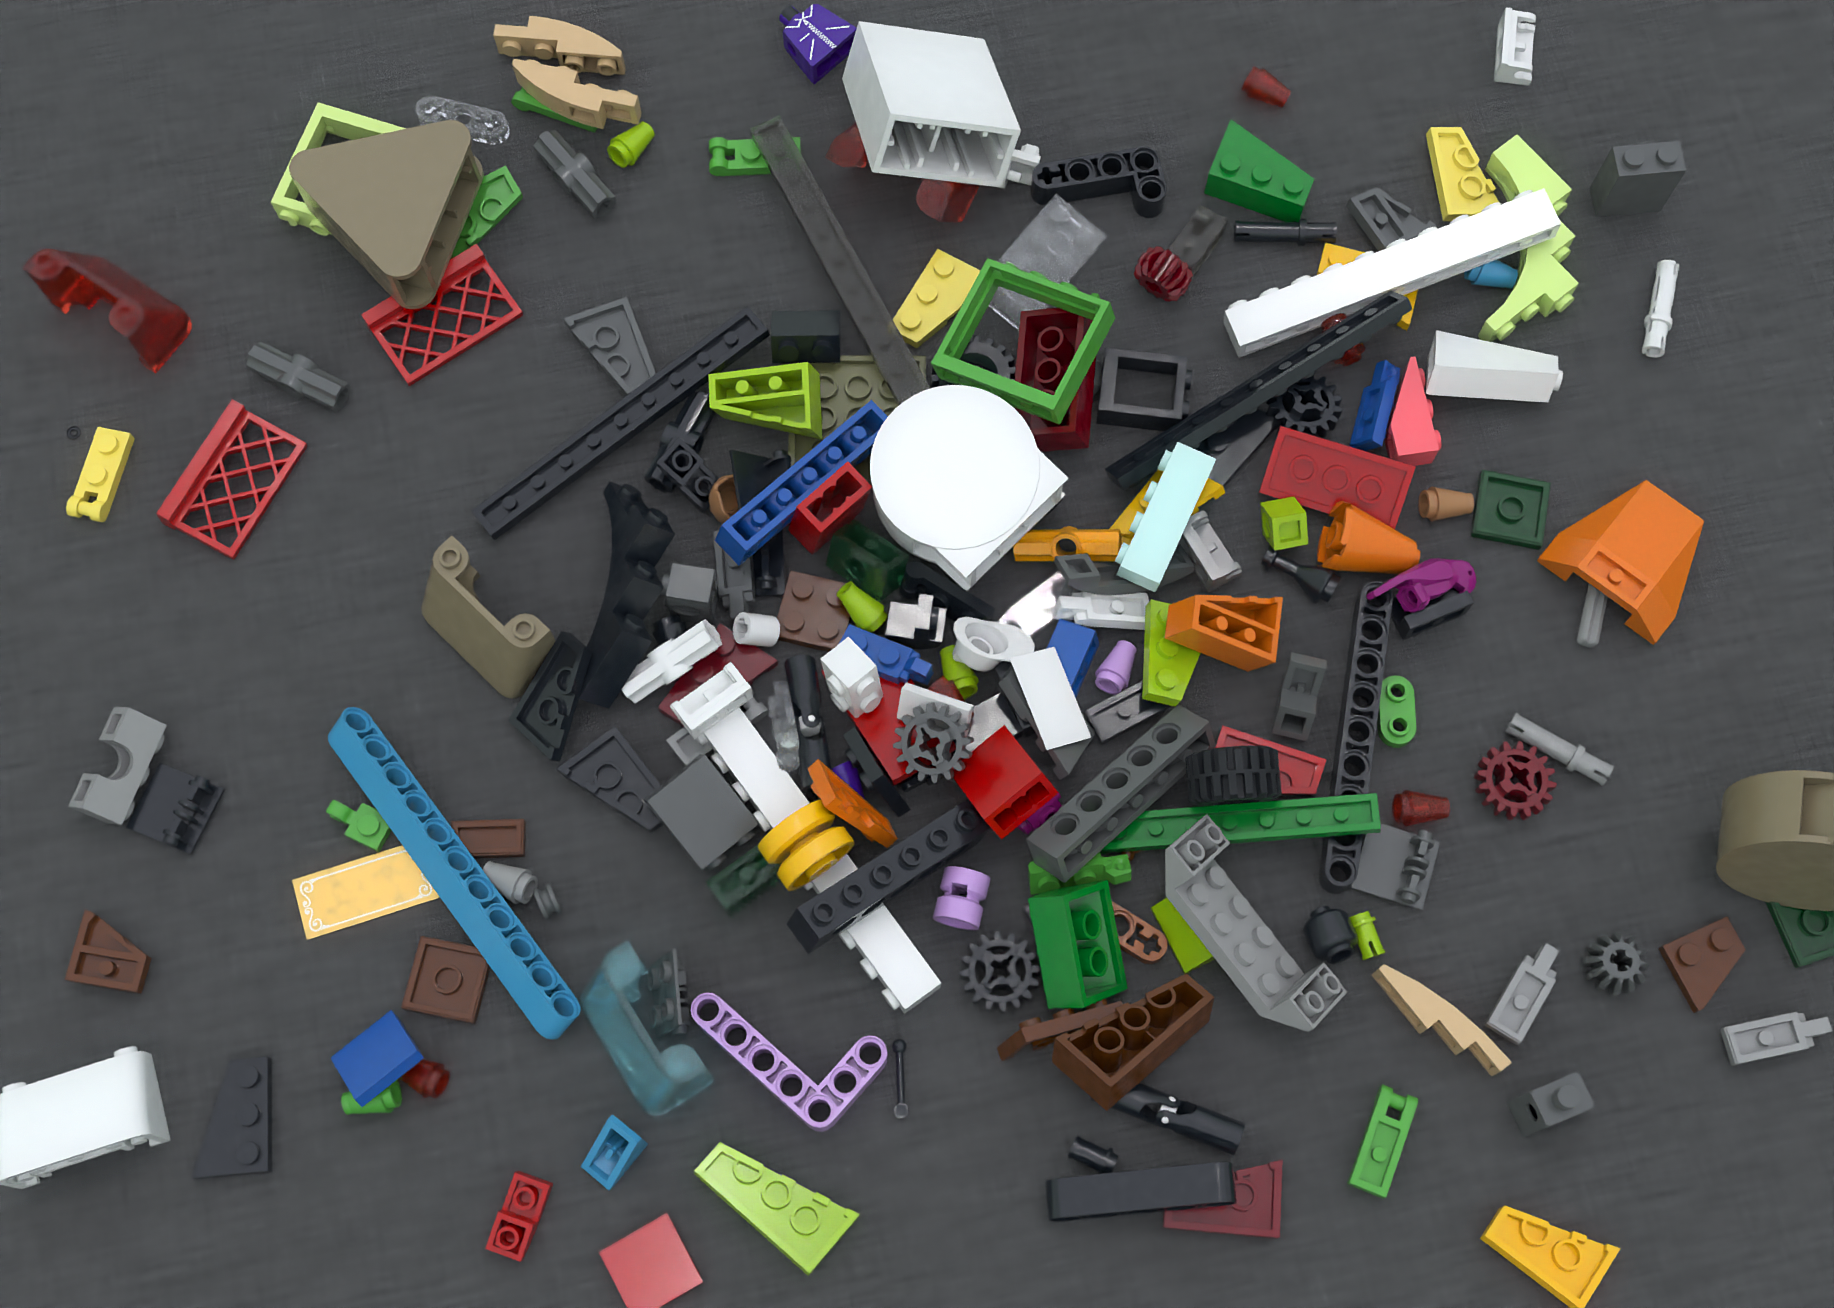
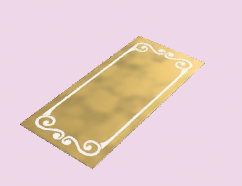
[292,845,440,940]

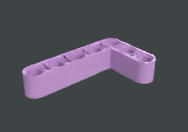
[690,993,888,1132]

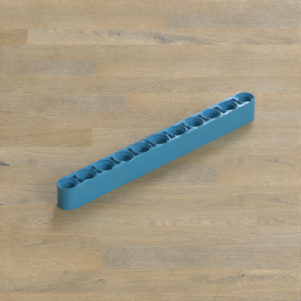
[328,707,581,1040]

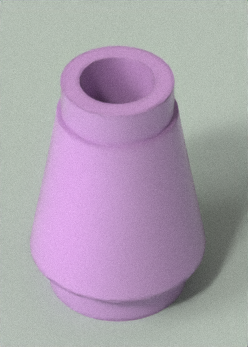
[1095,640,1137,695]

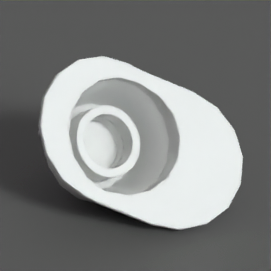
[952,617,1035,672]

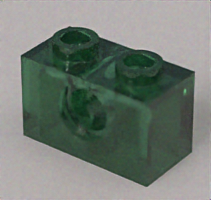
[825,519,909,602]

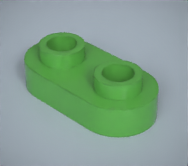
[1377,675,1416,748]

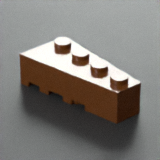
[1052,974,1214,1111]

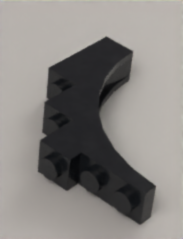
[579,481,675,709]

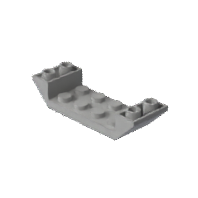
[1165,814,1347,1032]

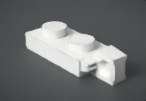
[1053,591,1149,630]

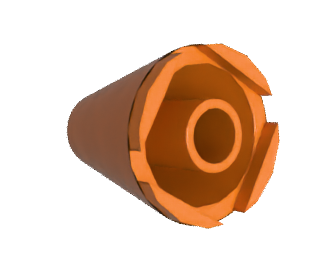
[1317,501,1420,574]

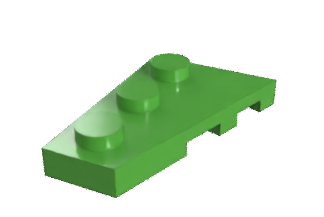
[450,165,523,259]

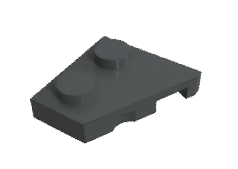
[1346,187,1437,252]

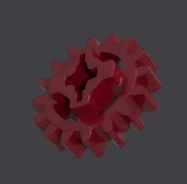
[1474,741,1557,821]

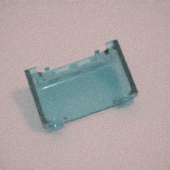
[580,940,715,1115]

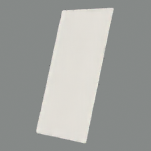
[1010,647,1091,750]

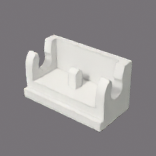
[1494,7,1536,86]
[670,662,753,740]

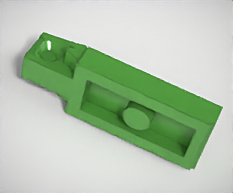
[1028,852,1131,895]

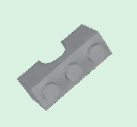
[68,707,167,825]

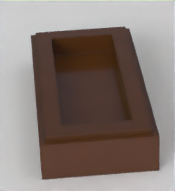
[451,819,526,858]

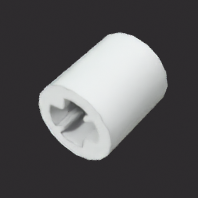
[733,612,780,647]

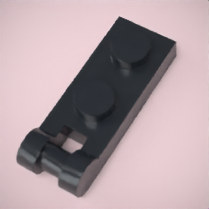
[899,561,996,622]

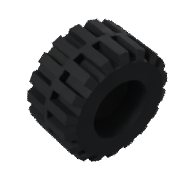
[1185,746,1282,806]

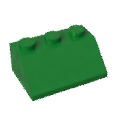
[1028,880,1128,1009]

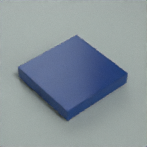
[331,1010,424,1107]

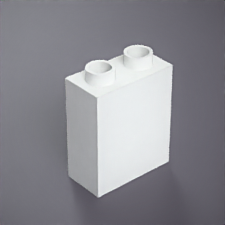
[842,21,1021,187]

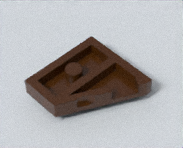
[65,910,152,994]
[1658,917,1746,1013]

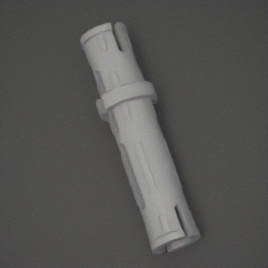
[1505,712,1614,786]

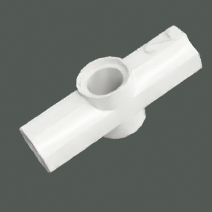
[621,619,723,703]

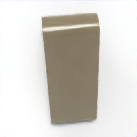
[289,120,484,309]

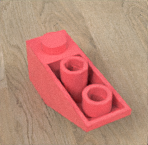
[1384,356,1441,466]

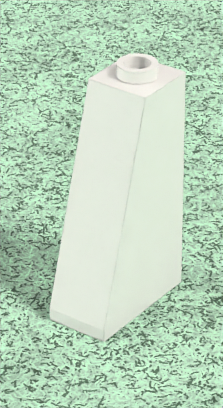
[1426,330,1563,403]

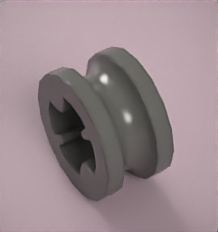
[533,882,563,920]

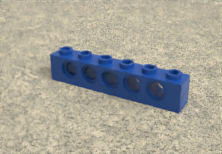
[715,400,888,566]

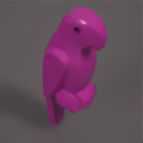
[1367,558,1477,612]

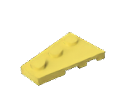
[1426,127,1499,221]
[888,249,981,348]

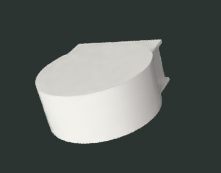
[870,385,1068,591]

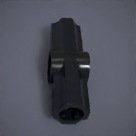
[644,391,716,493]

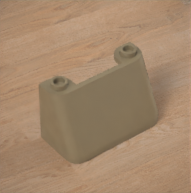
[421,536,556,699]

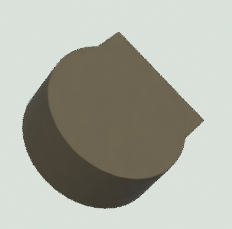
[1716,770,1834,911]

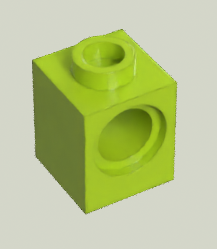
[1260,496,1308,551]

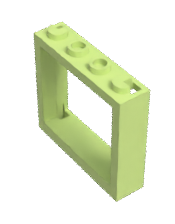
[271,103,406,236]

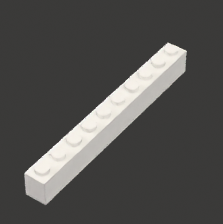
[1223,189,1561,358]
[696,707,941,1014]

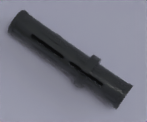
[1234,219,1337,246]

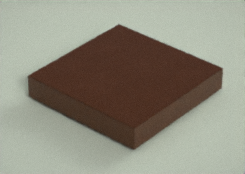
[401,936,491,1025]

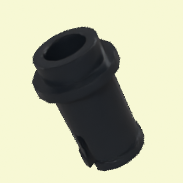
[1068,1135,1119,1174]

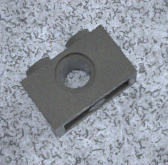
[661,563,719,625]

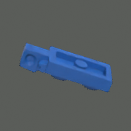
[1349,360,1400,451]
[839,624,934,685]

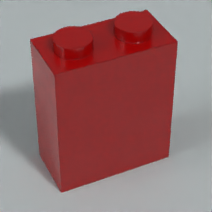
[789,461,872,555]
[952,725,1059,840]

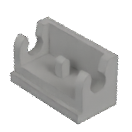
[1178,510,1242,593]

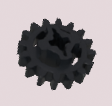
[1266,375,1343,438]
[960,931,1041,1014]

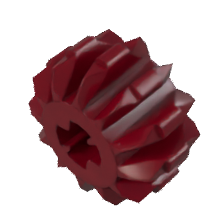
[1133,246,1193,302]

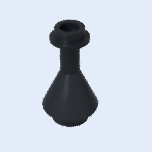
[1261,545,1341,604]

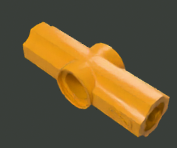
[1013,526,1122,561]

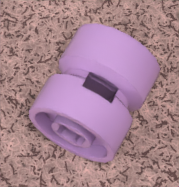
[933,866,991,930]

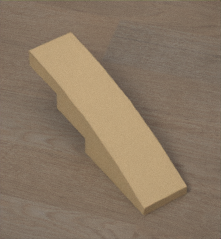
[1372,964,1512,1076]

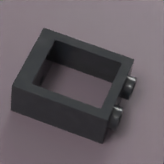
[1096,347,1192,431]

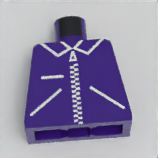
[779,4,857,85]

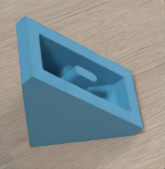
[581,1114,648,1191]

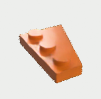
[808,759,898,848]

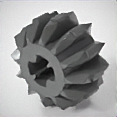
[1582,931,1650,996]

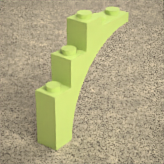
[1478,135,1579,342]

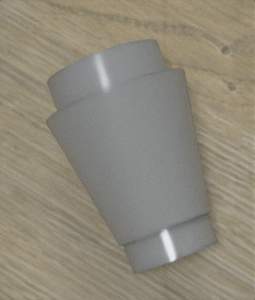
[482,861,538,904]

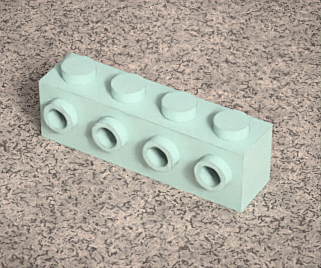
[1114,442,1216,592]

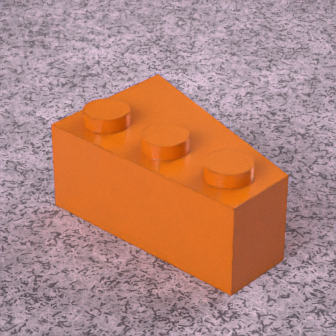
[1165,595,1283,672]

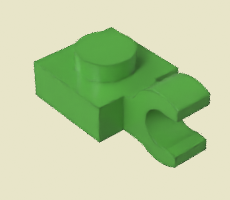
[326,800,391,853]

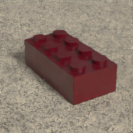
[1013,308,1096,452]

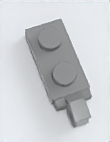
[1484,943,1559,1045]
[1720,1012,1832,1066]

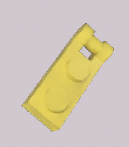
[66,427,135,523]

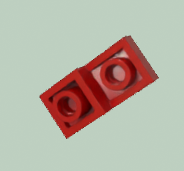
[485,1171,553,1262]

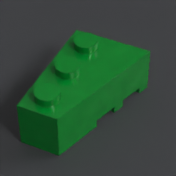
[1204,119,1314,222]

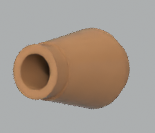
[1418,486,1474,521]

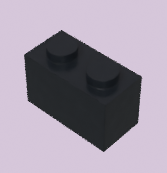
[771,310,841,363]

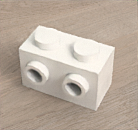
[820,637,883,718]

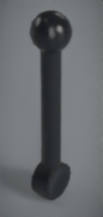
[892,1039,909,1119]

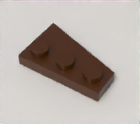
[997,999,1123,1062]

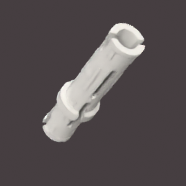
[1642,260,1679,358]

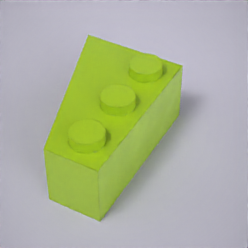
[708,362,823,440]

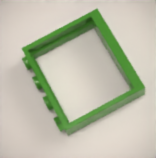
[931,258,1115,425]

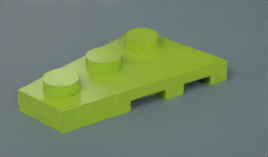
[1142,599,1201,707]

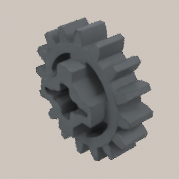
[893,702,974,783]

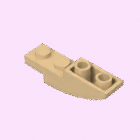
[493,16,626,76]
[512,59,642,129]

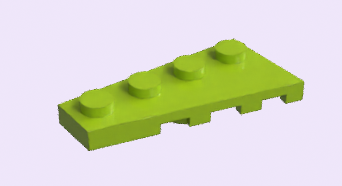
[694,1142,860,1276]

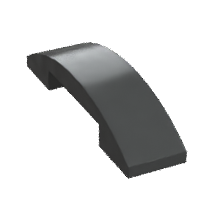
[1054,544,1195,595]

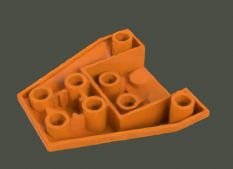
[1537,480,1704,645]

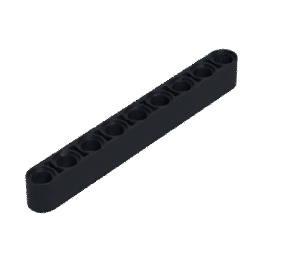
[1319,581,1393,894]

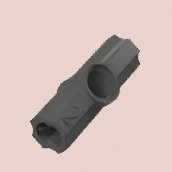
[533,130,617,218]
[246,342,351,412]

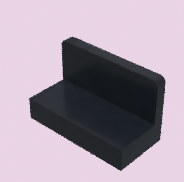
[1391,587,1474,640]

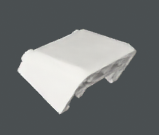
[0,1046,171,1189]

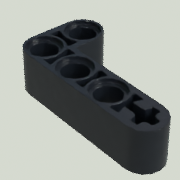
[1031,147,1167,218]

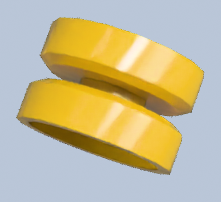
[757,800,854,891]

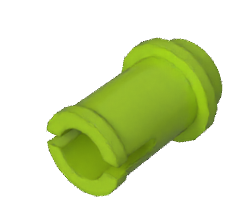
[1349,911,1386,960]

